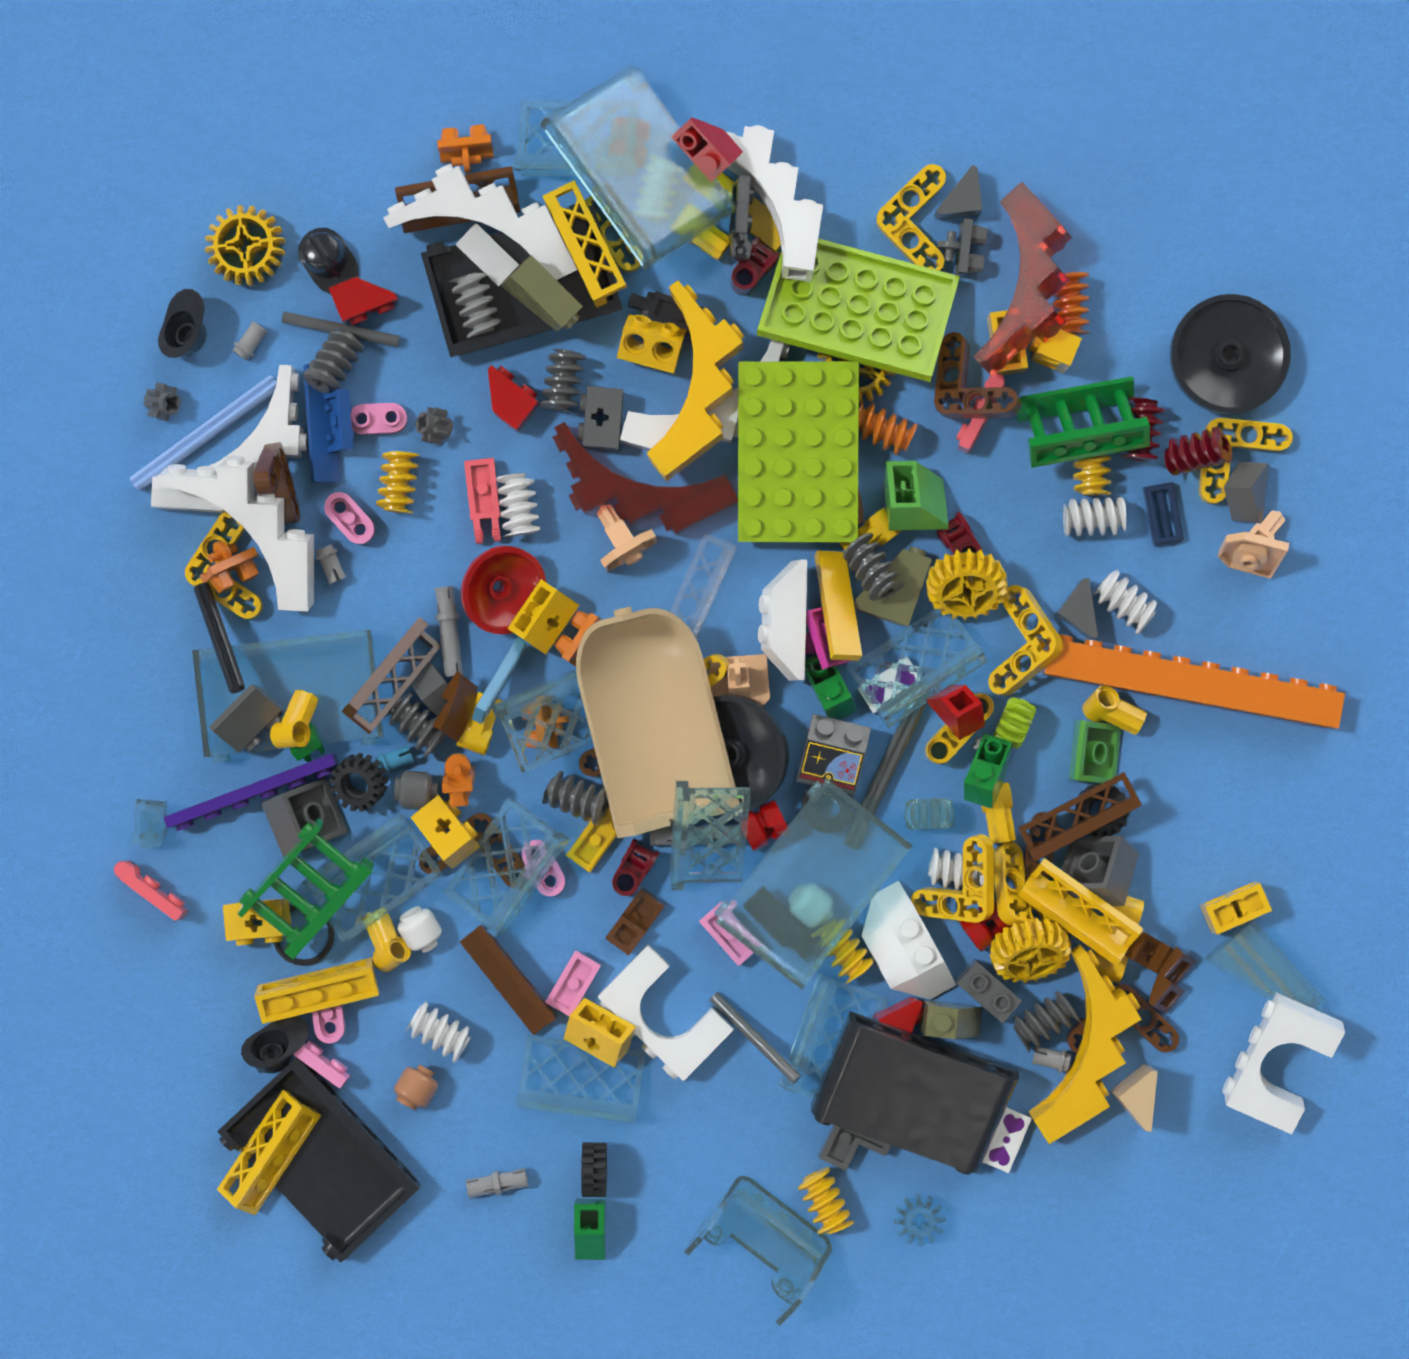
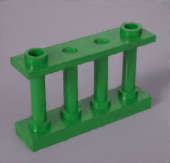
[1016,376,1150,468]
[237,818,374,959]

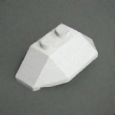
[758,559,807,681]
[861,880,956,999]

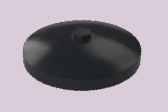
[1169,294,1291,414]
[713,694,789,814]

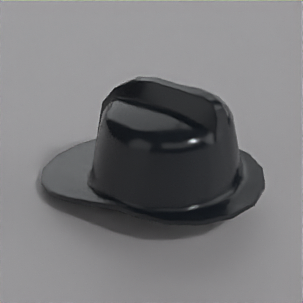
[298,228,359,294]
[158,289,207,358]
[241,1016,309,1073]

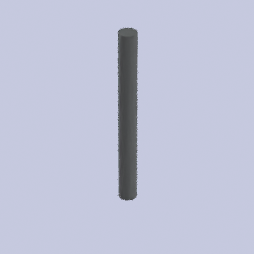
[282,311,400,348]
[710,992,801,1084]

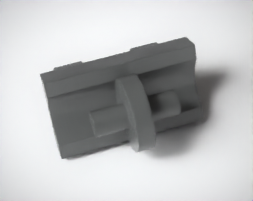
[937,219,988,277]

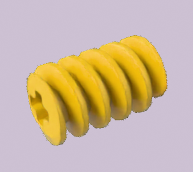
[376,451,420,514]
[1073,455,1111,496]
[810,918,874,984]
[797,1167,854,1235]

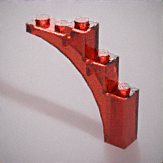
[973,182,1072,376]
[552,422,738,535]

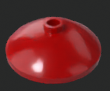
[461,546,546,635]

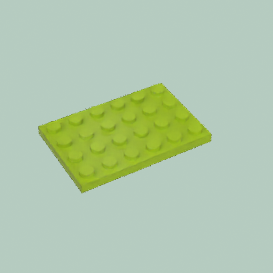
[756,238,960,382]
[738,361,859,542]

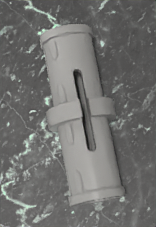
[466,1168,528,1199]

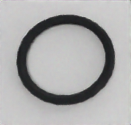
[273,903,335,966]

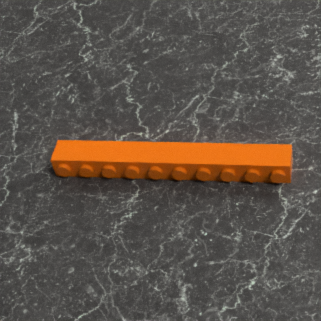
[1041,634,1345,729]

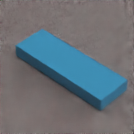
[472,637,527,724]

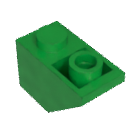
[805,654,857,720]
[964,733,1013,809]
[574,1199,606,1260]

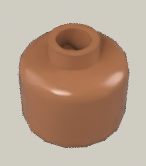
[394,1064,438,1111]

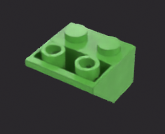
[884,461,949,531]

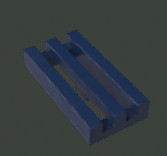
[1143,482,1184,546]

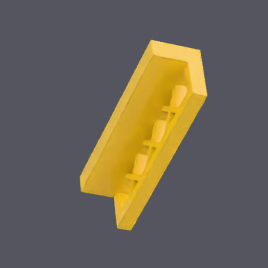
[542,180,627,308]
[1017,858,1143,966]
[254,957,379,1024]
[217,1090,321,1215]

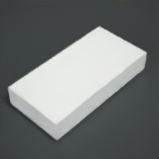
[455,223,519,287]

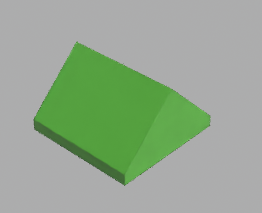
[1069,720,1121,785]

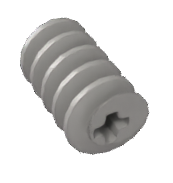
[449,272,501,339]

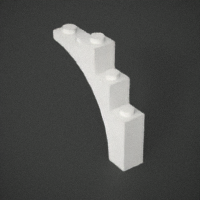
[681,125,823,282]
[383,163,577,280]
[620,340,790,451]
[151,365,308,513]
[158,456,314,612]

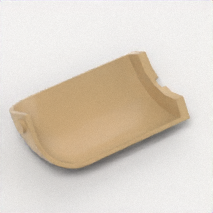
[576,606,741,838]

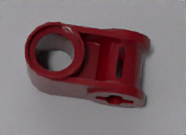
[730,236,781,295]
[935,511,983,555]
[612,838,660,896]

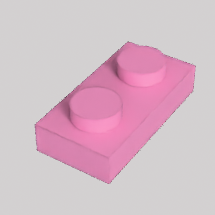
[699,901,761,966]
[545,950,601,1016]
[293,1041,350,1089]

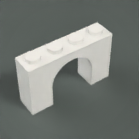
[598,944,734,1081]
[1222,992,1345,1134]

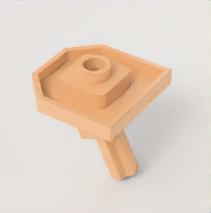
[597,504,658,572]
[1218,510,1289,579]
[708,654,770,705]

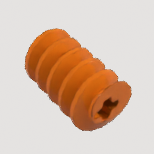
[1051,272,1090,336]
[859,401,918,456]

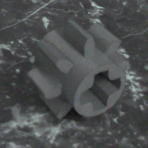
[143,383,181,421]
[416,407,453,444]

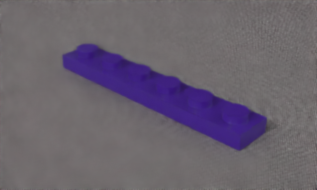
[163,754,339,831]

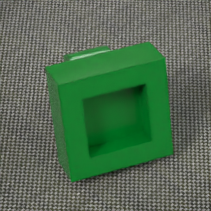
[290,721,325,762]

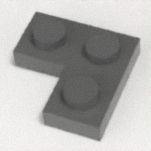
[818,1125,891,1171]

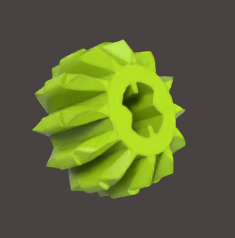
[994,697,1036,749]

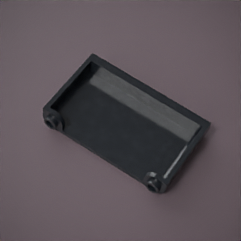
[421,201,623,358]
[811,1011,1019,1175]
[217,1057,421,1263]

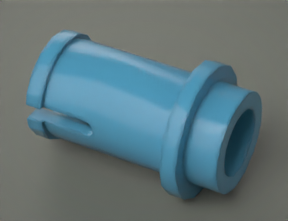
[375,744,414,775]

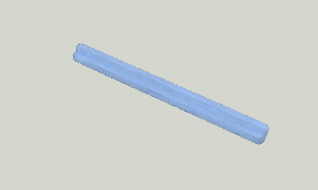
[130,375,277,490]

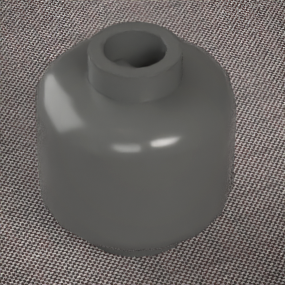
[394,771,438,810]

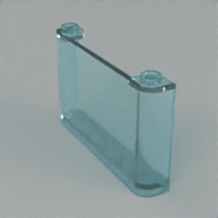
[540,65,734,271]
[192,629,384,763]
[714,779,913,990]

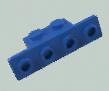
[303,364,354,483]

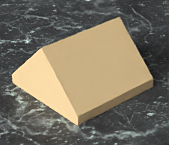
[1110,1064,1158,1132]

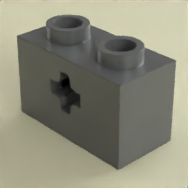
[578,386,624,451]
[954,959,1022,1024]

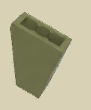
[501,255,583,331]
[854,546,932,628]
[920,1000,983,1039]

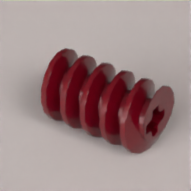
[1120,397,1165,462]
[1164,427,1233,476]

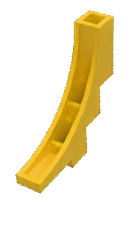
[647,280,744,482]
[1028,945,1142,1144]

